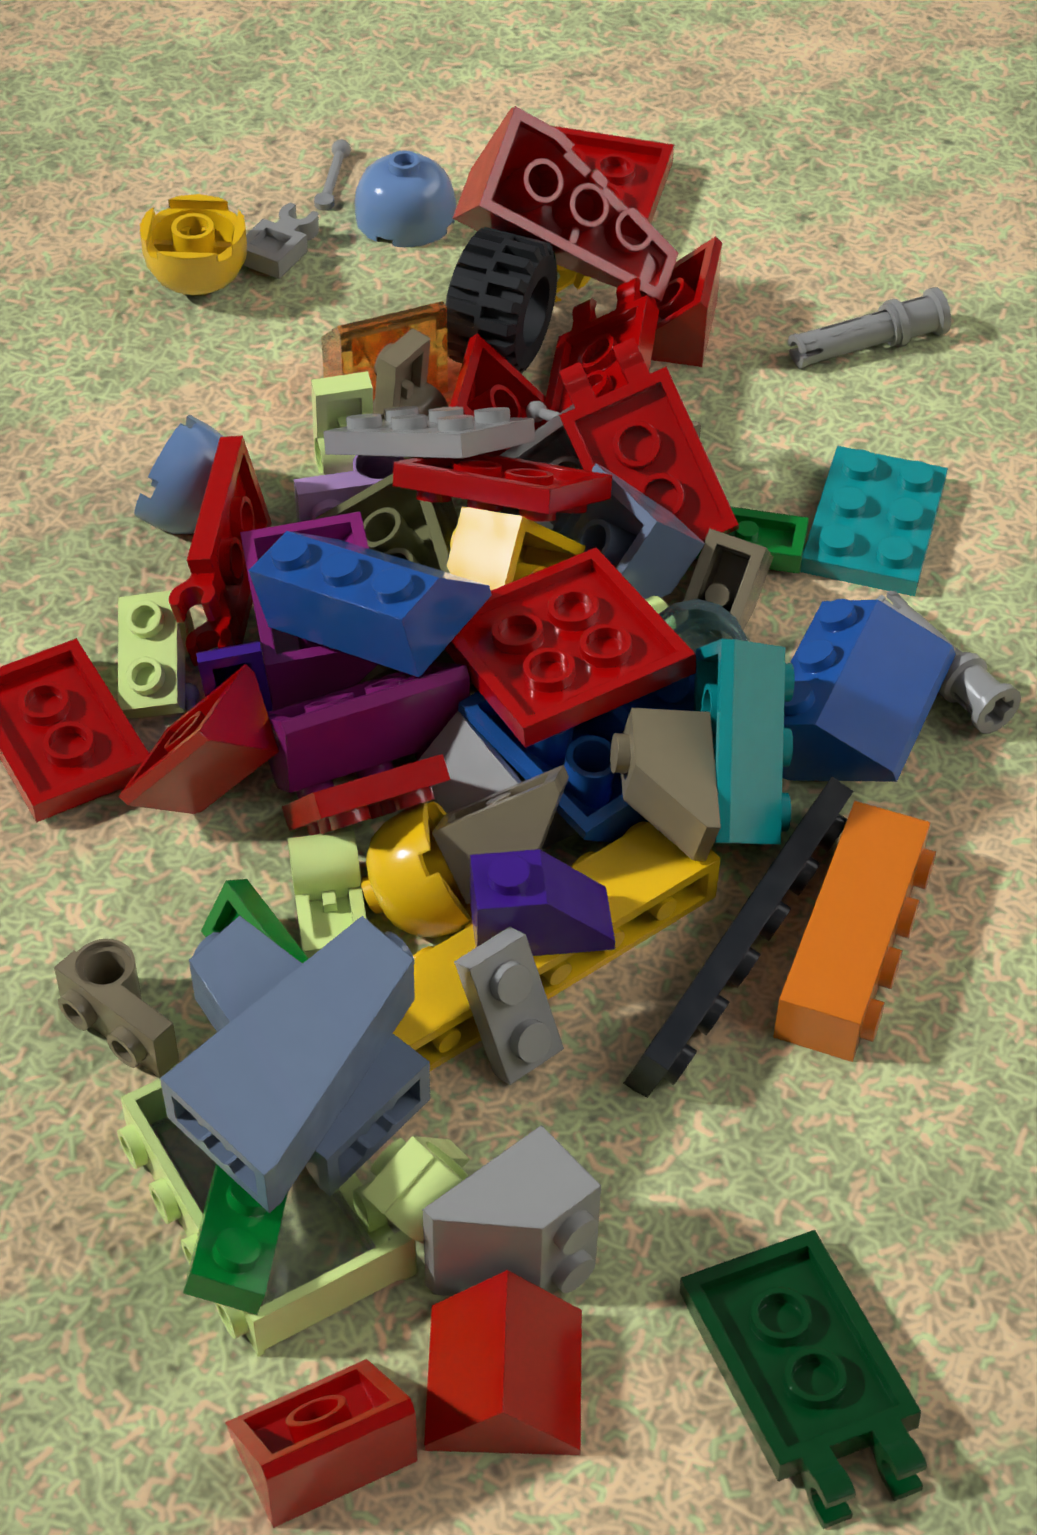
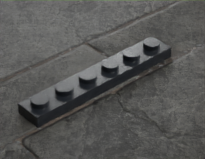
[623,777,854,1098]

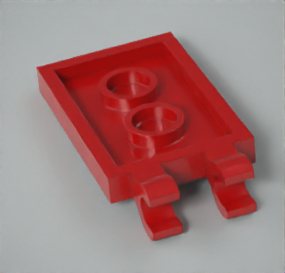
[540,276,659,427]
[559,337,739,542]
[169,435,272,666]

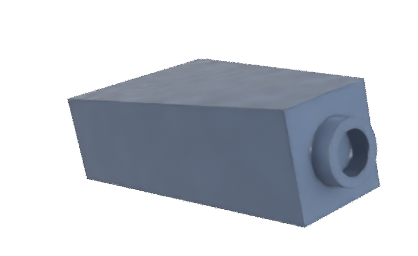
[160,916,415,1213]
[189,916,430,1196]

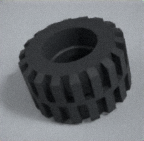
[443,227,557,374]

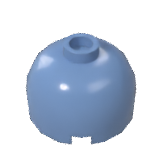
[355,150,456,248]
[134,415,224,535]

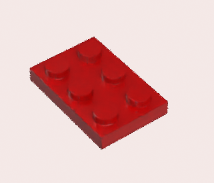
[393,453,612,522]
[0,638,149,823]
[282,754,451,835]

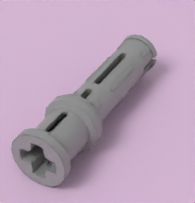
[788,287,951,369]
[876,591,1021,733]

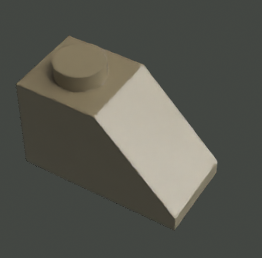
[676,529,773,652]
[610,708,721,861]
[432,765,569,905]

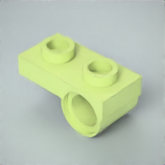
[311,371,373,475]
[118,590,195,718]
[288,830,366,958]
[362,1136,470,1243]

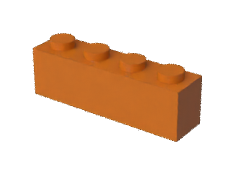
[773,800,936,1062]

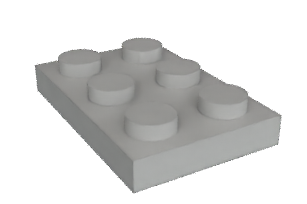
[323,406,535,458]

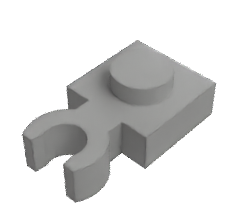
[243,203,319,279]

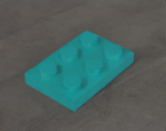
[800,446,948,596]

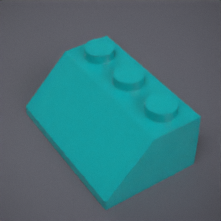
[694,639,795,845]

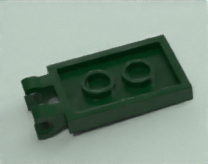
[680,1230,927,1529]

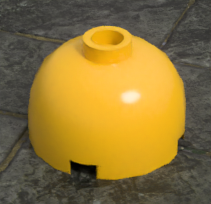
[140,194,247,296]
[361,801,472,938]

